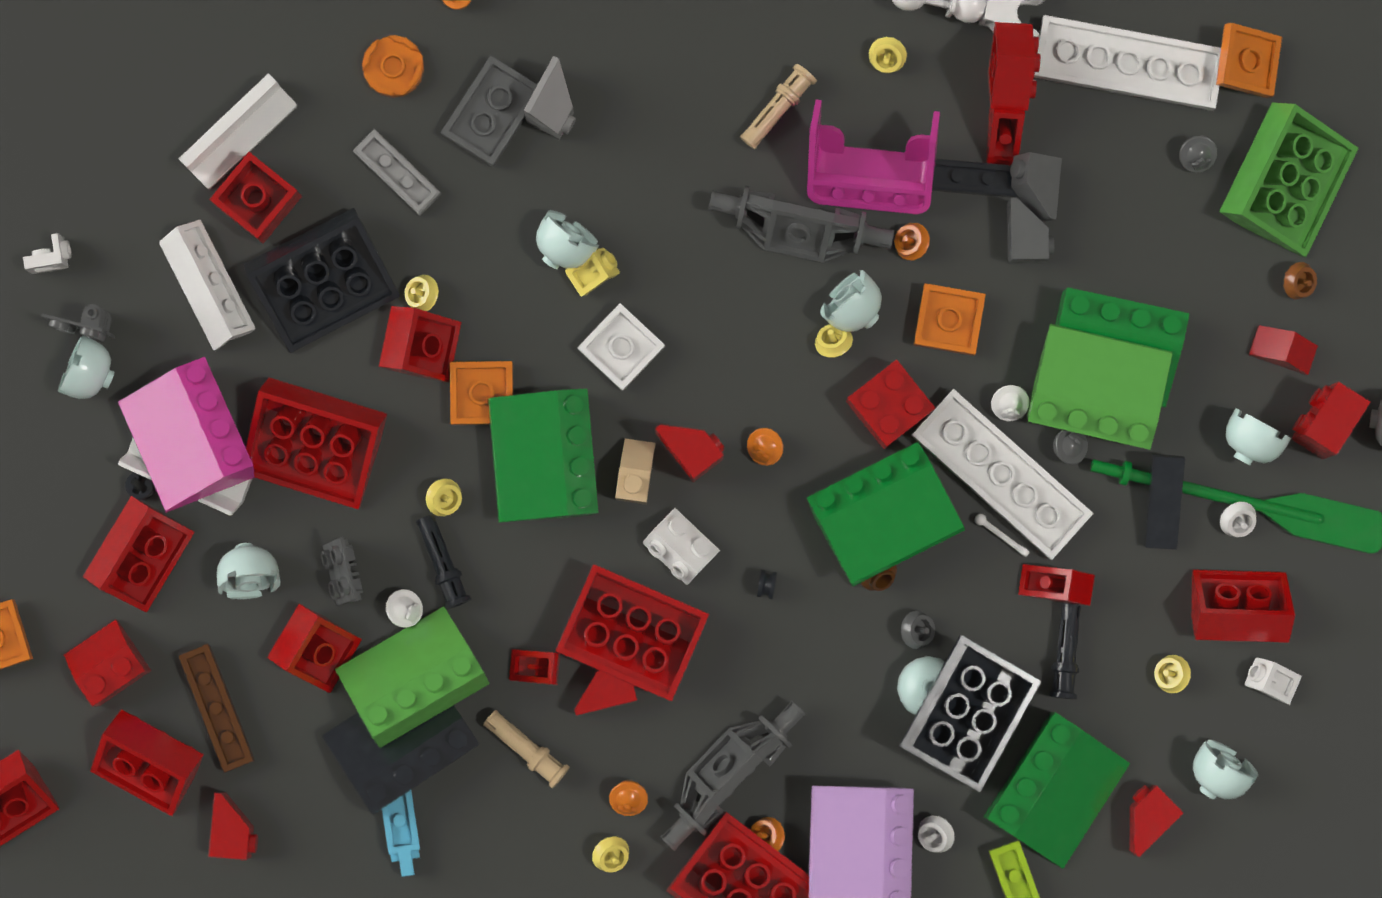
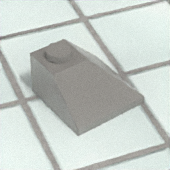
[524,56,576,140]

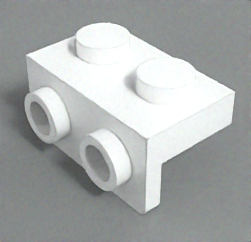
[643,508,720,585]

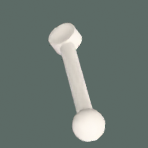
[974,513,1030,557]

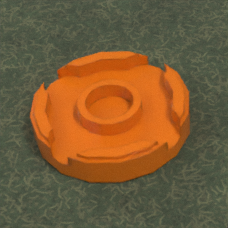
[362,35,424,98]

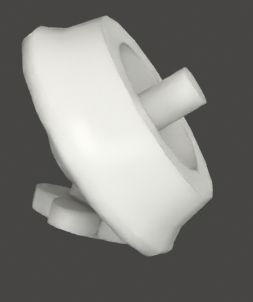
[991,385,1030,421]
[1220,502,1257,537]
[386,589,423,628]
[918,815,955,853]

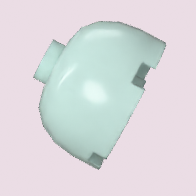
[536,210,599,269]
[820,270,882,332]
[58,335,115,399]
[1226,408,1291,465]
[217,543,280,599]
[897,656,945,715]
[1193,739,1258,799]

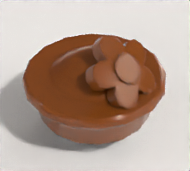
[1284,262,1317,300]

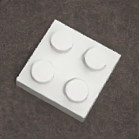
[577,303,665,391]

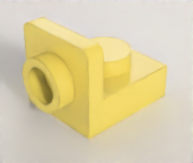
[565,248,620,297]

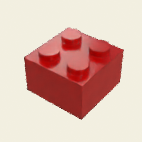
[988,22,1041,111]
[209,152,302,244]
[846,359,935,449]
[1292,381,1370,459]

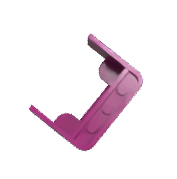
[807,100,940,214]

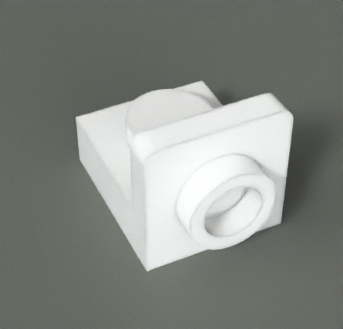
[23,233,72,274]
[1245,657,1302,705]

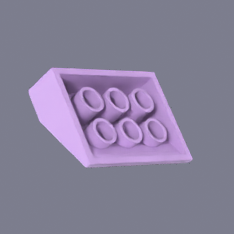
[809,786,914,898]

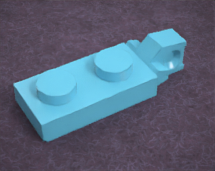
[382,790,420,877]

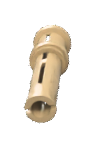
[740,64,817,150]
[483,710,570,789]

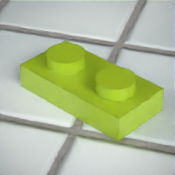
[988,840,1040,898]

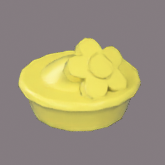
[869,37,907,73]
[404,275,439,311]
[815,324,853,358]
[426,478,462,516]
[1154,655,1191,693]
[592,836,629,873]

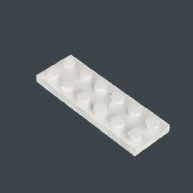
[1034,15,1221,111]
[911,389,1093,560]

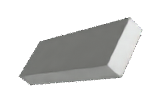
[353,129,441,216]

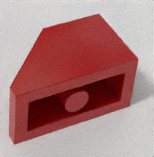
[987,105,1025,165]
[1018,564,1095,606]
[574,671,637,715]
[1129,785,1183,857]
[208,792,258,860]

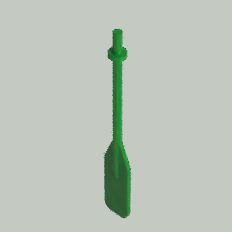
[1090,459,1382,554]

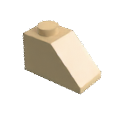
[615,439,656,504]

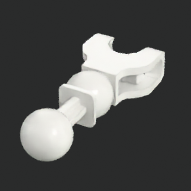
[892,0,1044,37]

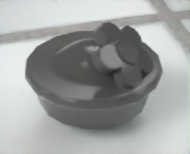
[1179,135,1217,173]
[1053,430,1088,465]
[901,610,935,649]

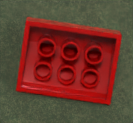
[246,377,387,510]
[556,564,709,702]
[666,812,809,898]

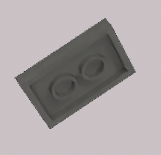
[441,55,537,167]

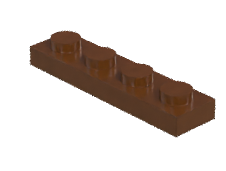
[179,644,255,773]

